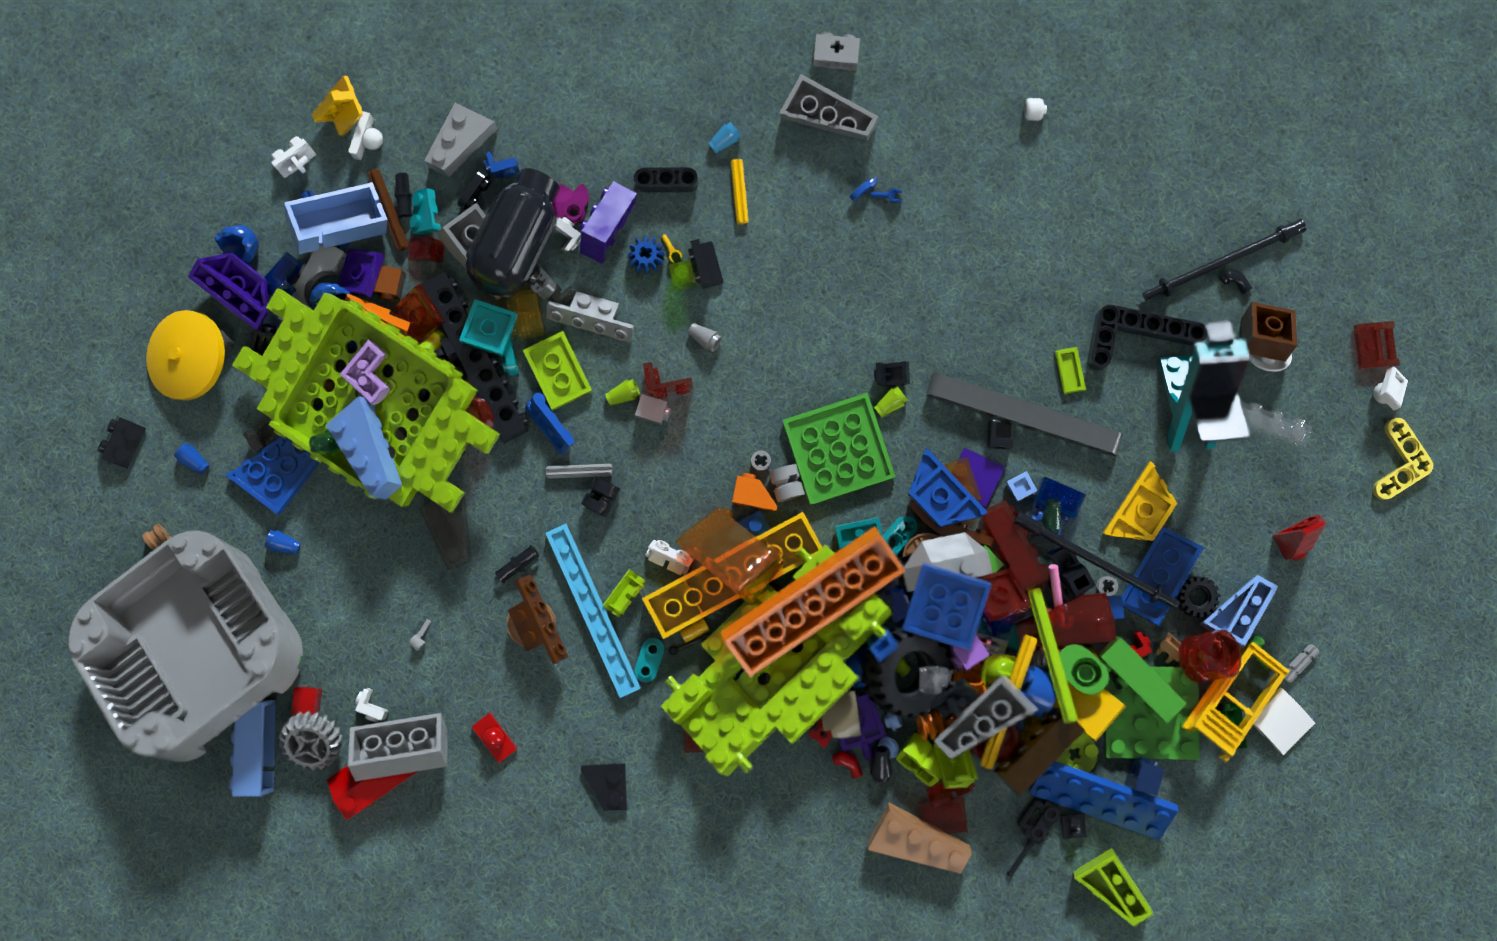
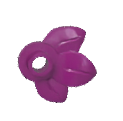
[553,184,589,224]

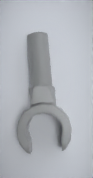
[410,619,431,651]

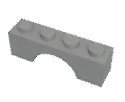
[278,245,347,321]

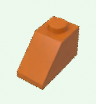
[732,473,777,512]

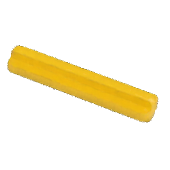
[731,159,748,224]

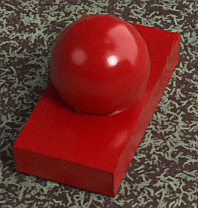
[472,712,518,763]

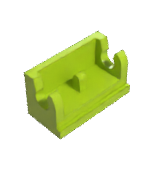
[933,743,978,788]

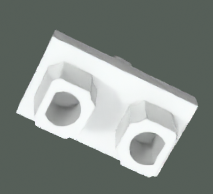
[271,137,316,178]

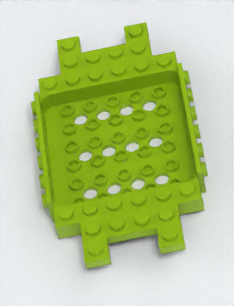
[232,288,500,512]

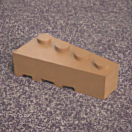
[867,802,972,873]

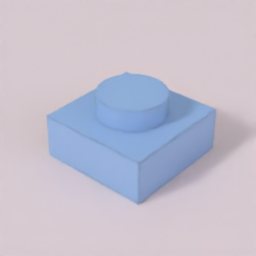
[1006,471,1037,502]

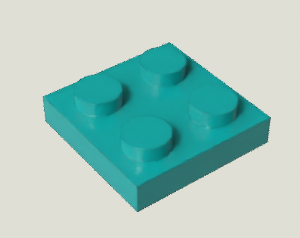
[459,299,518,357]

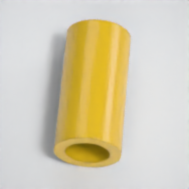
[680,618,710,643]

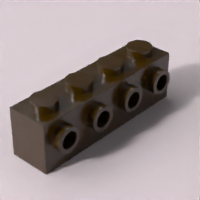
[994,706,1085,796]

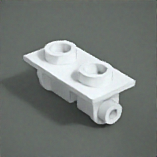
[645,540,694,576]

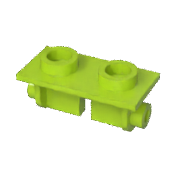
[602,569,645,617]

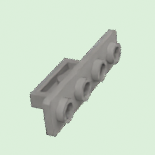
[546,291,634,342]

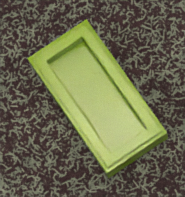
[1054,347,1086,395]

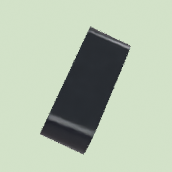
[634,167,699,193]

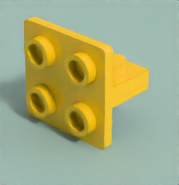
[311,76,363,136]

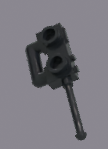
[1007,798,1062,876]

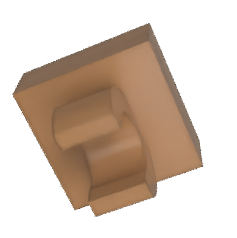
[1156,632,1186,663]

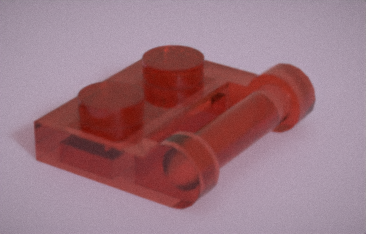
[1354,321,1400,370]

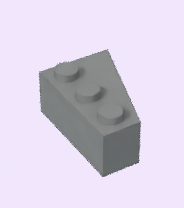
[424,103,498,177]

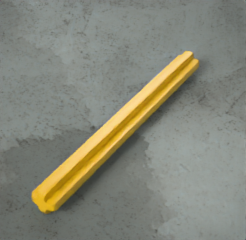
[980,635,1037,769]

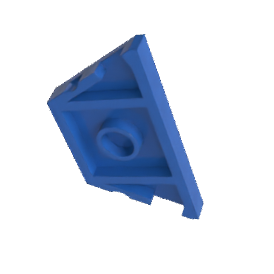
[908,448,987,528]

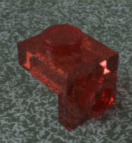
[408,237,445,263]

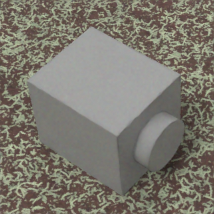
[635,394,671,426]

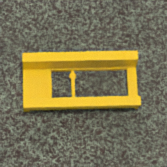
[1181,642,1290,763]

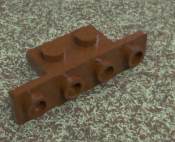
[508,575,568,664]

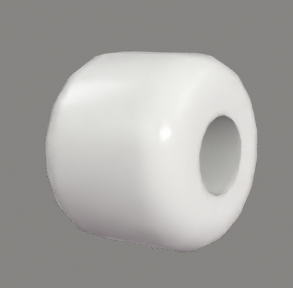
[1024,98,1047,121]

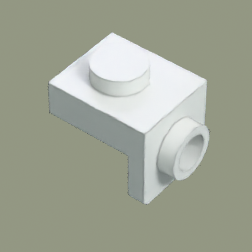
[554,217,581,252]
[355,688,389,722]

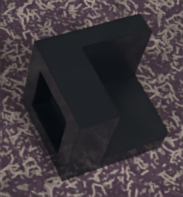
[987,419,1013,450]

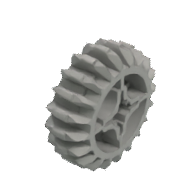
[279,711,343,771]

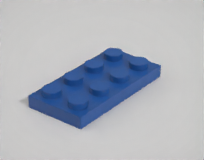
[1122,526,1204,627]

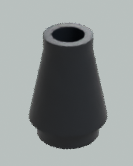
[870,746,893,782]

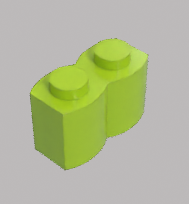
[896,733,942,787]

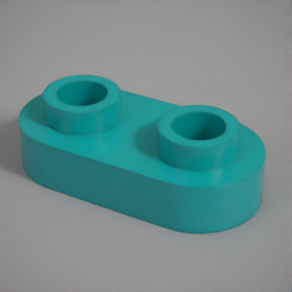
[502,336,519,376]
[634,638,665,682]

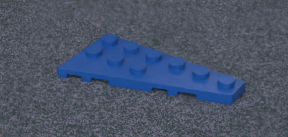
[225,407,323,515]

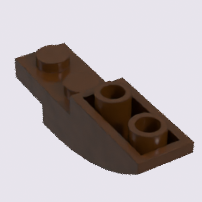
[907,500,994,548]

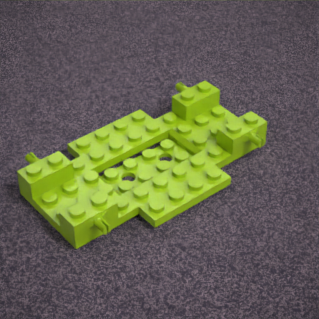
[661,544,894,776]

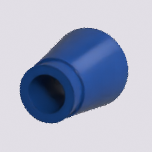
[174,443,210,475]
[264,530,301,555]

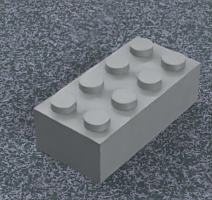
[348,713,447,781]

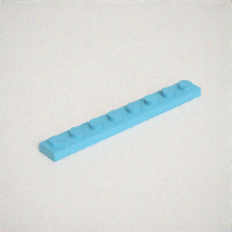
[546,524,641,698]

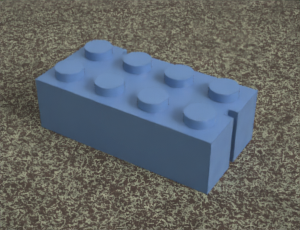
[284,183,387,254]
[229,700,277,796]

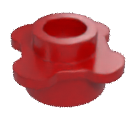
[809,719,833,747]

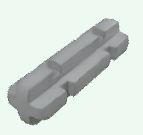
[1284,644,1320,683]

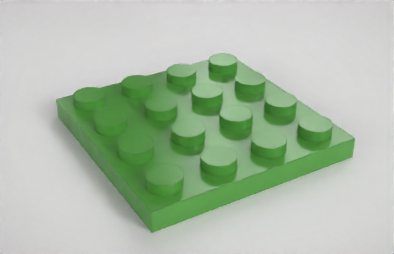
[782,393,896,506]
[1105,666,1199,760]

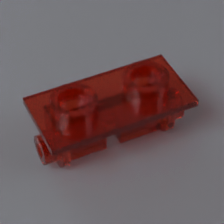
[926,781,976,808]

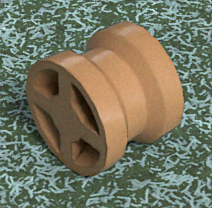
[142,523,171,551]

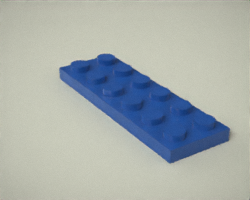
[1029,761,1178,840]

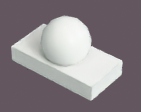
[349,111,383,160]
[1373,366,1408,411]

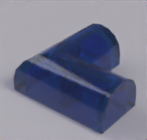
[264,252,303,297]

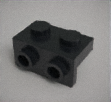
[688,239,723,289]
[97,416,146,469]

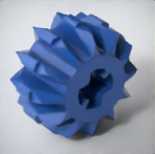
[627,236,665,274]

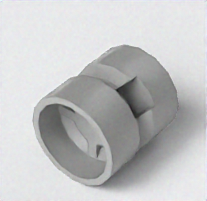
[769,464,805,503]

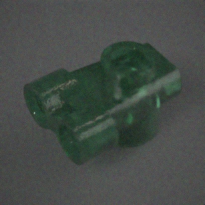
[309,428,340,455]

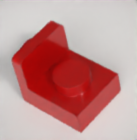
[1130,632,1152,658]

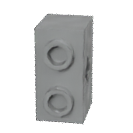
[813,32,860,71]

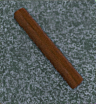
[367,169,409,251]

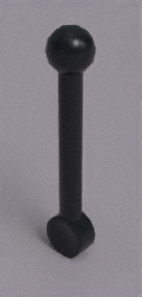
[669,631,712,655]

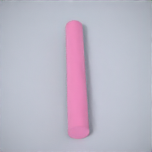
[1049,564,1066,629]

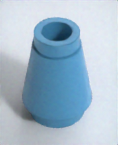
[708,122,741,154]

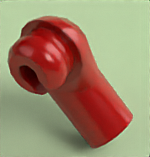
[832,751,863,779]

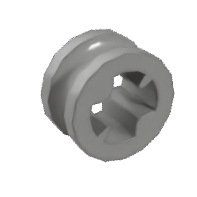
[751,450,771,471]
[1096,576,1118,597]

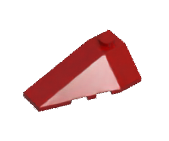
[327,766,418,820]

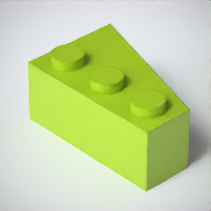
[1073,848,1153,926]

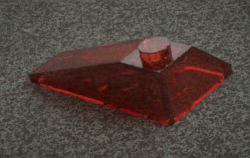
[1017,593,1117,647]

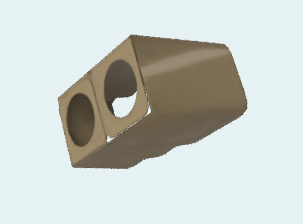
[822,690,861,739]

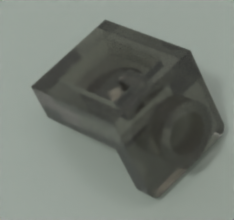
[550,280,576,306]

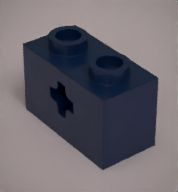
[1124,757,1165,796]

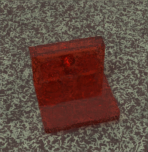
[643,362,693,399]

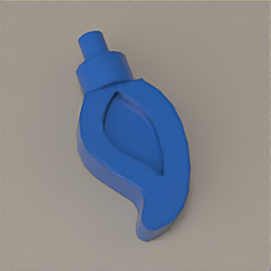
[849,178,878,201]

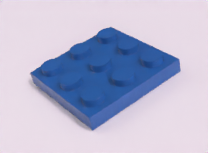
[902,562,991,650]

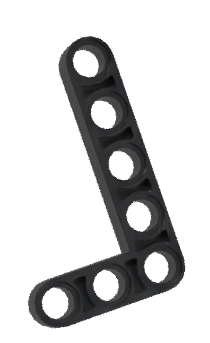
[1087,305,1208,371]

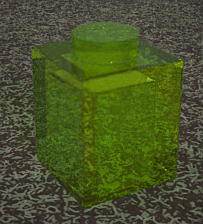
[669,260,696,291]

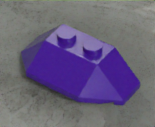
[188,253,269,330]

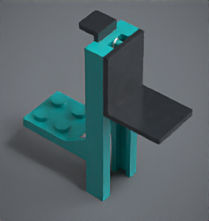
[1159,322,1250,452]

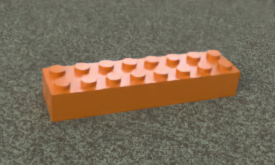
[721,527,905,677]

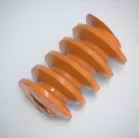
[916,710,965,741]

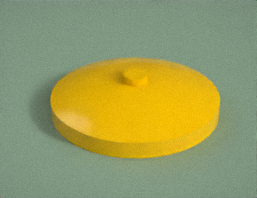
[146,310,225,400]

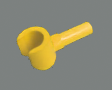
[661,235,682,263]

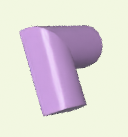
[340,340,390,405]

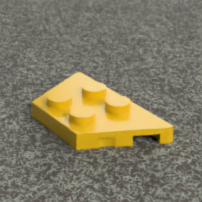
[1102,461,1177,541]

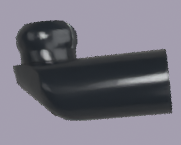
[1220,269,1253,294]

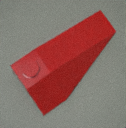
[1273,514,1326,561]

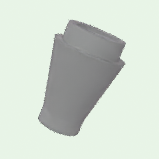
[688,323,722,352]

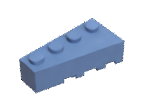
[326,396,402,500]

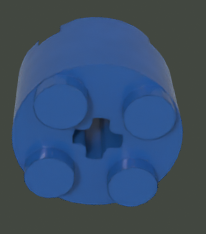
[1020,665,1057,719]

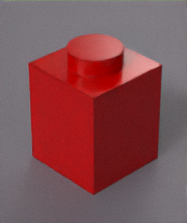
[290,686,323,715]

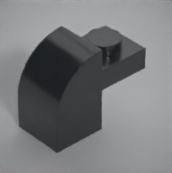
[1047,546,1096,598]

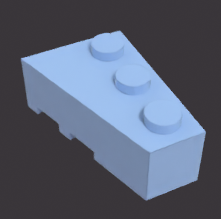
[1199,575,1278,647]

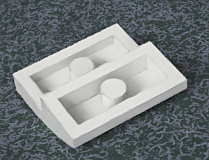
[1253,688,1315,755]

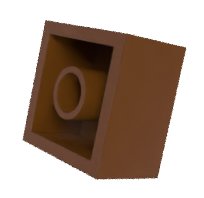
[1241,302,1297,362]

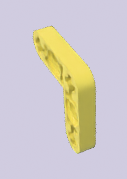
[1373,418,1433,500]

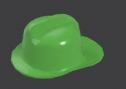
[1059,644,1109,695]

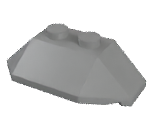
[902,532,993,592]

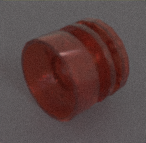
[1179,630,1242,683]

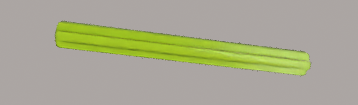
[1028,588,1078,723]

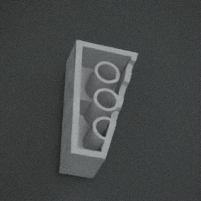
[934,675,1038,759]

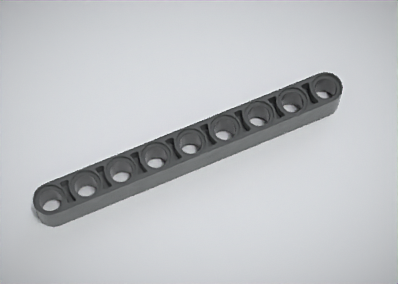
[926,373,1123,456]

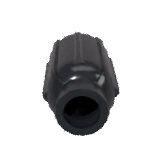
[466,168,560,298]

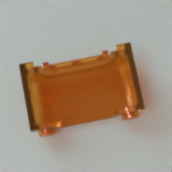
[675,507,786,605]

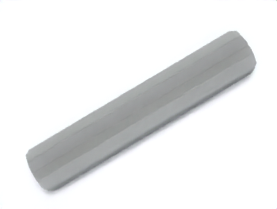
[546,464,613,479]

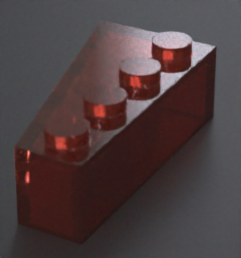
[980,500,1050,598]

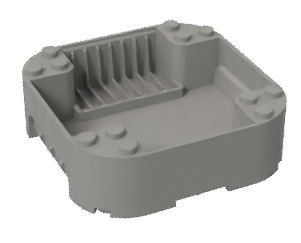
[69,531,303,762]

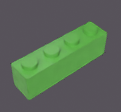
[1097,636,1187,723]

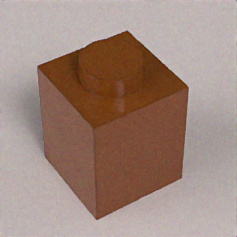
[374,266,406,301]

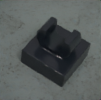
[434,336,462,368]
[1060,813,1087,839]

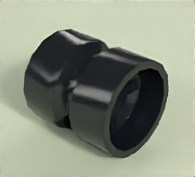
[581,476,621,517]

